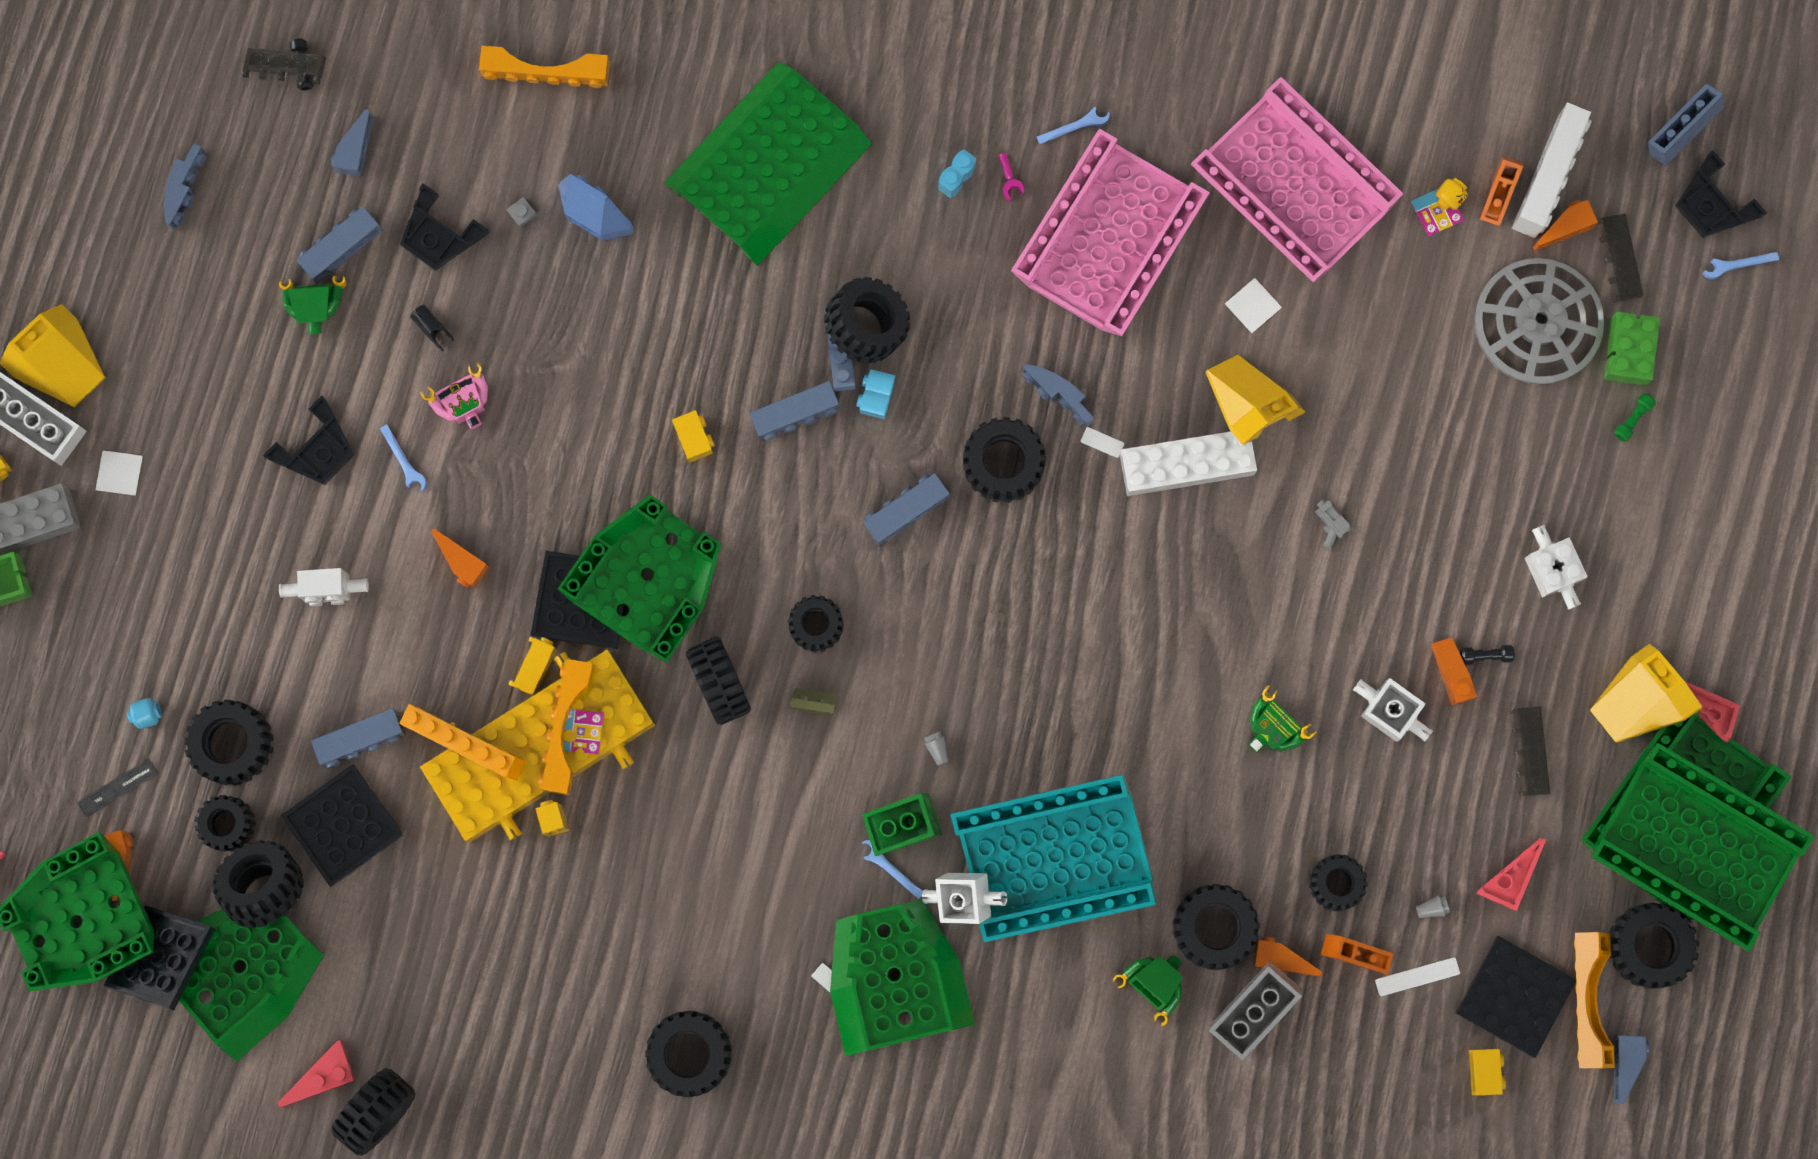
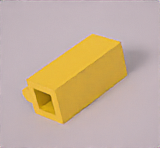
[508,637,557,696]

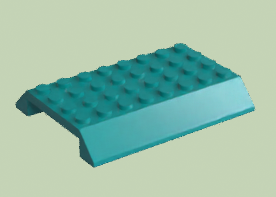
[950,774,1156,942]

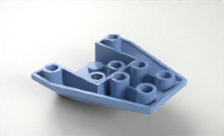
[558,174,634,241]

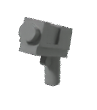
[1315,499,1351,549]

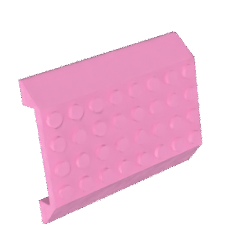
[1191,77,1403,283]
[1011,128,1210,336]

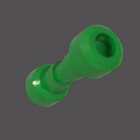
[1614,393,1656,442]

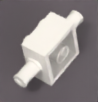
[1524,525,1588,610]
[279,568,369,606]
[1353,678,1433,742]
[922,873,1007,924]

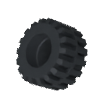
[788,595,843,652]
[194,795,256,852]
[1309,854,1368,911]

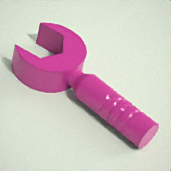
[999,153,1024,202]

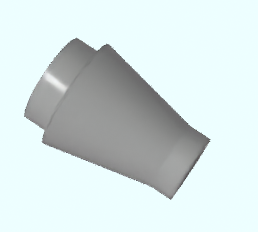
[924,731,949,765]
[1416,895,1450,919]

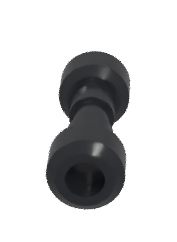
[290,38,314,91]
[1460,645,1515,665]

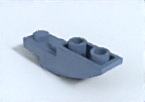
[164,143,206,230]
[824,307,855,392]
[1022,364,1094,428]

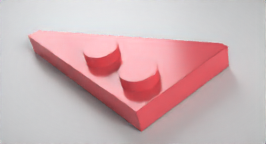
[1685,681,1740,742]
[1476,838,1546,911]
[278,1040,355,1108]

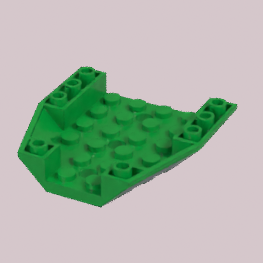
[558,495,722,663]
[0,832,154,992]
[830,900,975,1056]
[179,909,325,1062]

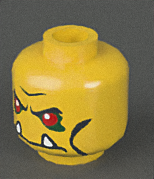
[1436,178,1468,210]

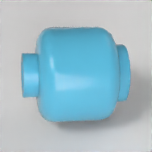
[127,698,162,729]

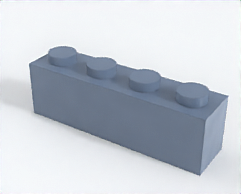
[1648,83,1724,166]
[296,206,383,284]
[749,381,840,441]
[864,473,950,546]
[311,708,406,769]

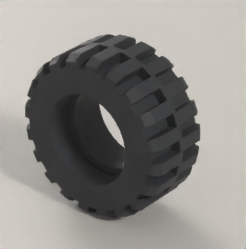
[824,277,910,363]
[963,417,1046,503]
[686,637,751,725]
[184,700,274,785]
[213,840,304,928]
[1173,884,1260,970]
[1610,903,1699,989]
[645,1011,732,1097]
[332,1068,416,1156]

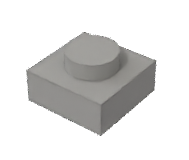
[506,197,537,228]

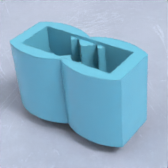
[939,150,976,198]
[857,369,895,419]

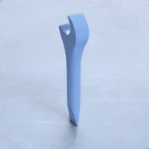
[1037,107,1110,144]
[1702,252,1779,279]
[380,425,427,492]
[862,840,923,899]

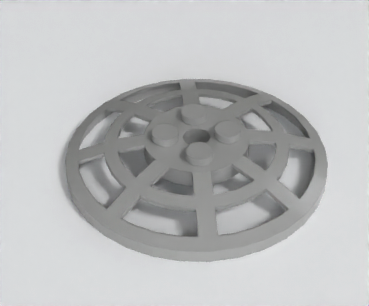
[1474,258,1604,385]

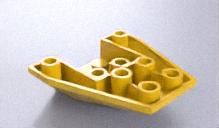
[0,304,106,408]
[1206,355,1305,445]
[1590,644,1702,743]

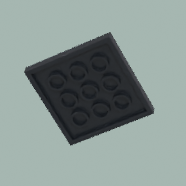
[531,550,625,650]
[281,764,404,887]
[104,905,215,1011]
[1455,936,1576,1058]

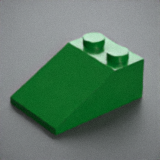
[862,793,943,856]

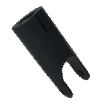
[410,305,455,351]

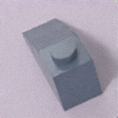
[331,109,373,177]
[1614,1036,1650,1104]

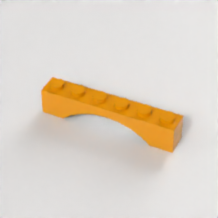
[479,46,610,88]
[538,659,595,796]
[399,704,526,781]
[1574,932,1615,1068]

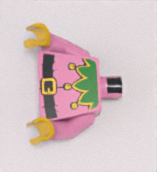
[420,362,488,430]

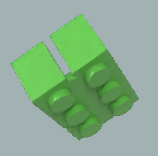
[1604,312,1660,386]
[0,552,33,607]

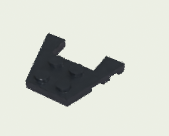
[1675,150,1767,238]
[400,183,490,271]
[263,395,355,485]

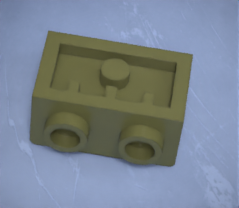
[790,688,838,716]

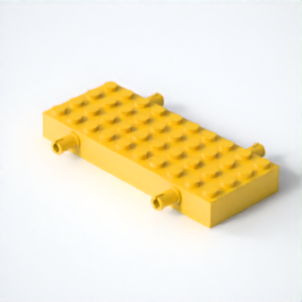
[420,650,656,843]

